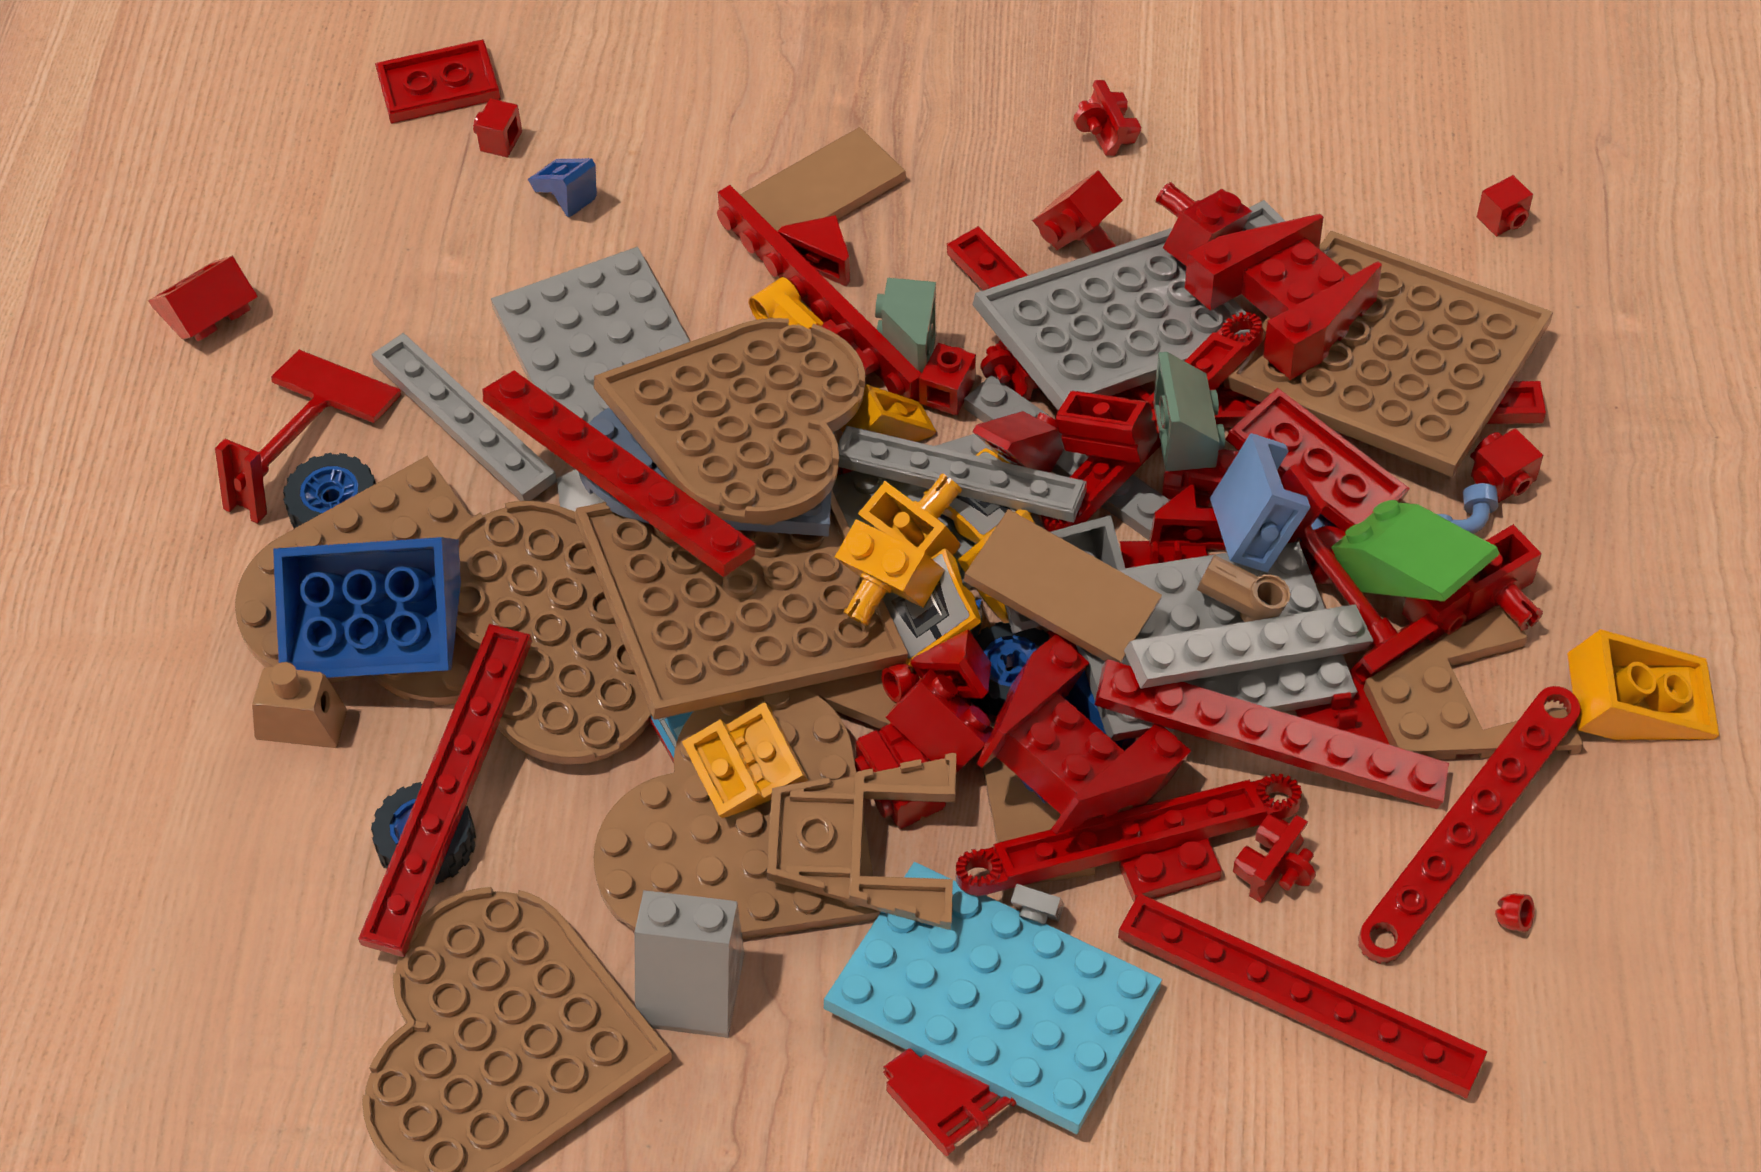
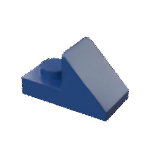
[528,158,597,217]

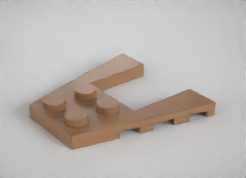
[1363,607,1583,760]
[767,753,956,930]

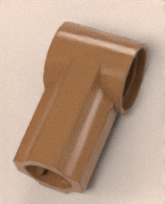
[1197,555,1291,622]

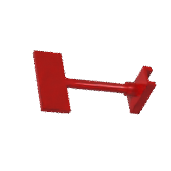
[215,349,401,524]
[1281,463,1439,684]

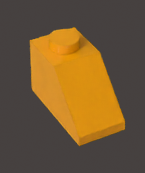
[841,384,936,442]

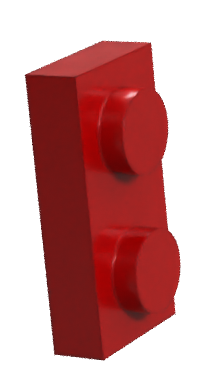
[1119,838,1222,902]

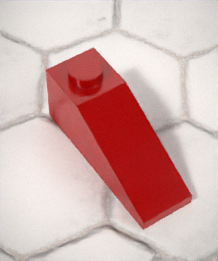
[972,411,1064,473]

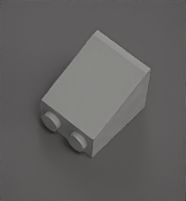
[634,890,744,1038]

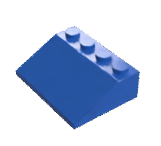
[273,537,461,678]

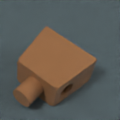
[252,662,347,748]

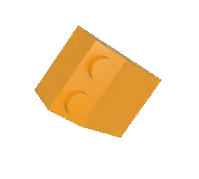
[1567,629,1719,740]

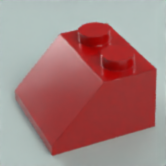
[148,255,258,341]

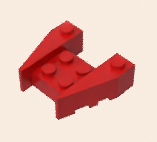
[1185,214,1382,380]
[977,634,1191,834]

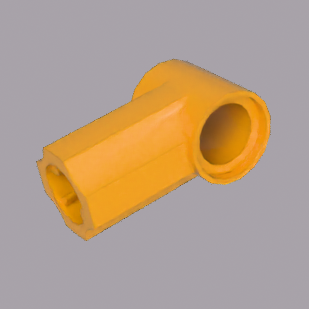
[748,277,824,329]

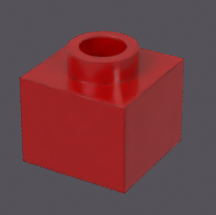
[473,98,523,158]
[1477,175,1533,237]

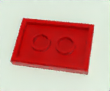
[375,39,501,124]

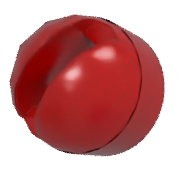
[881,664,920,702]
[1495,893,1534,932]

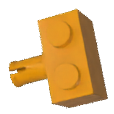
[858,473,963,557]
[835,519,945,626]

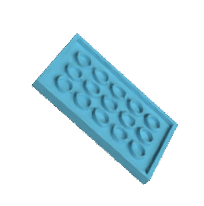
[824,862,1162,1134]

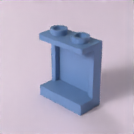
[1210,433,1310,573]

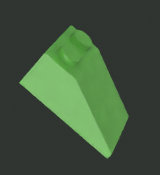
[1332,500,1499,601]

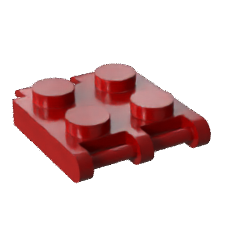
[883,1048,1017,1156]

